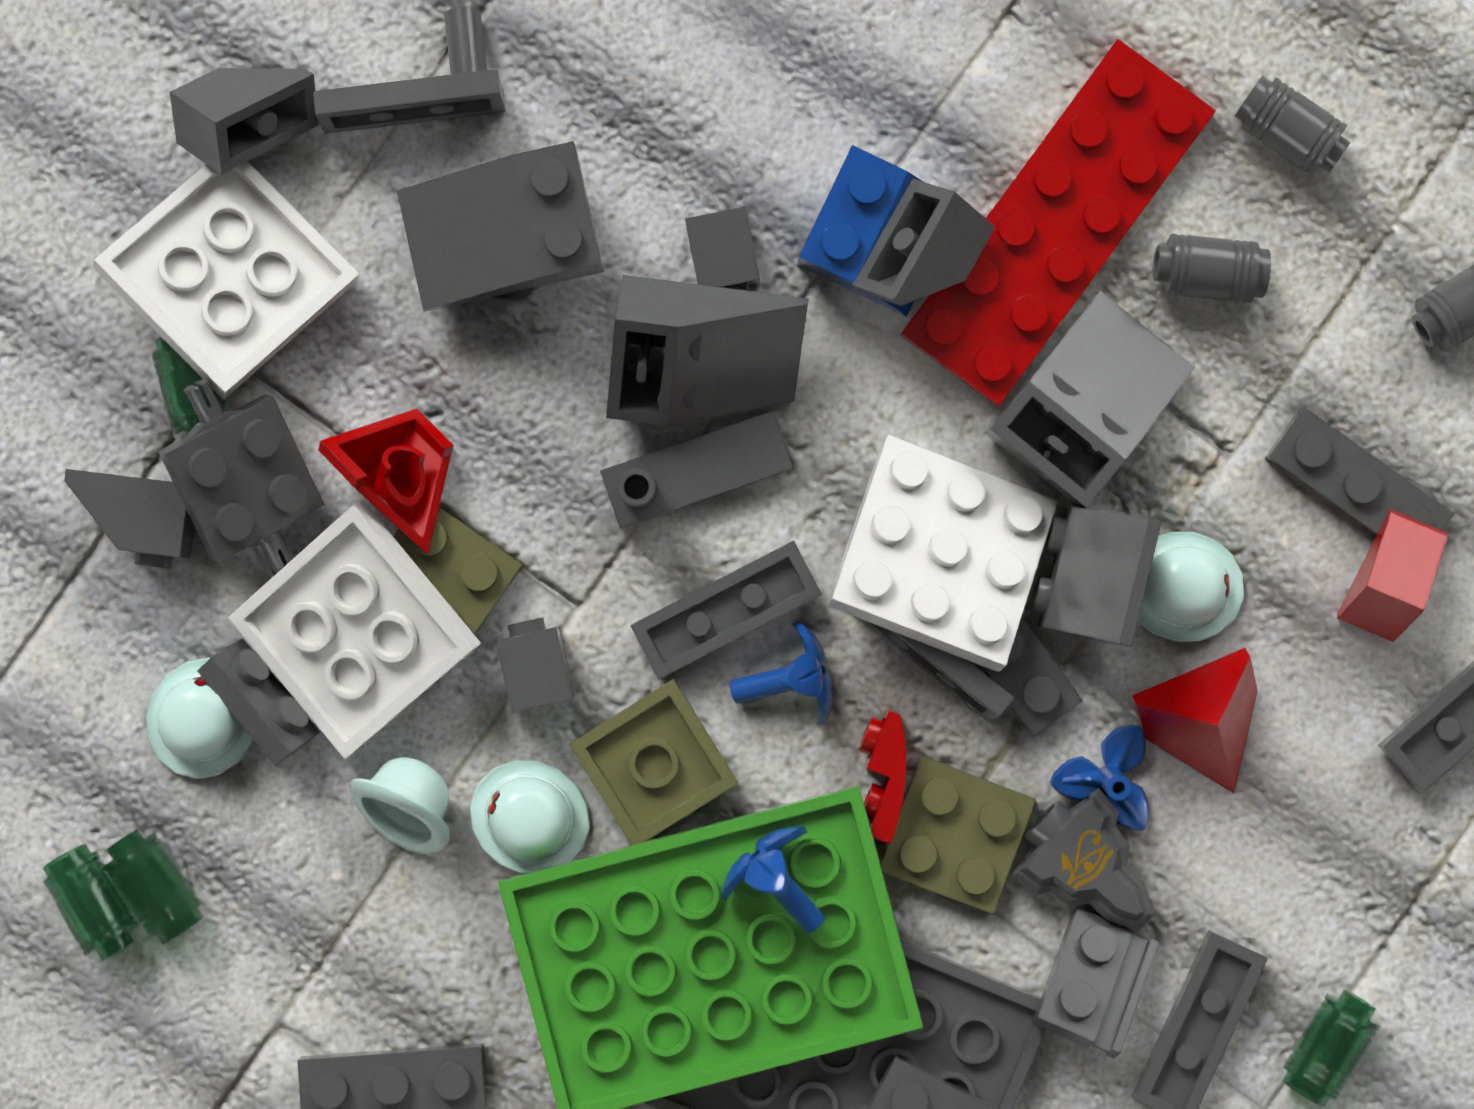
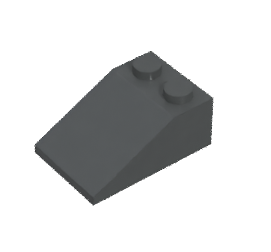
[397,141,604,312]
[1031,507,1162,646]

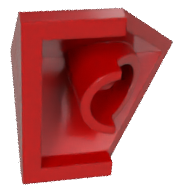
[318,408,454,555]
[1132,648,1258,794]

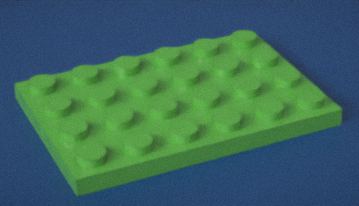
[498,785,923,1109]

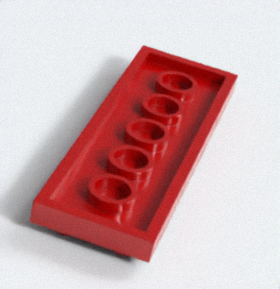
[900,39,1216,408]

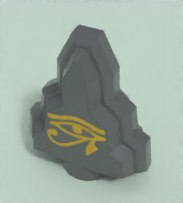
[1012,788,1154,930]

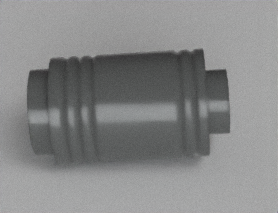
[1234,75,1351,176]
[1152,234,1271,303]
[1412,265,1474,352]

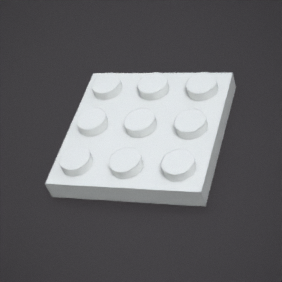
[93,161,359,400]
[827,435,1058,672]
[228,500,481,759]

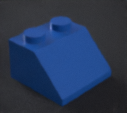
[797,145,923,317]

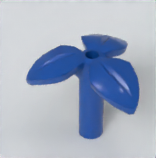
[730,621,834,725]
[1050,724,1149,831]
[720,826,825,933]

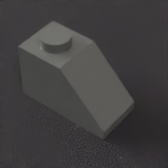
[169,68,319,174]
[852,179,995,306]
[64,469,195,569]

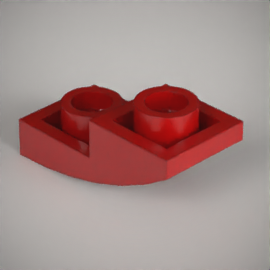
[858,709,906,844]

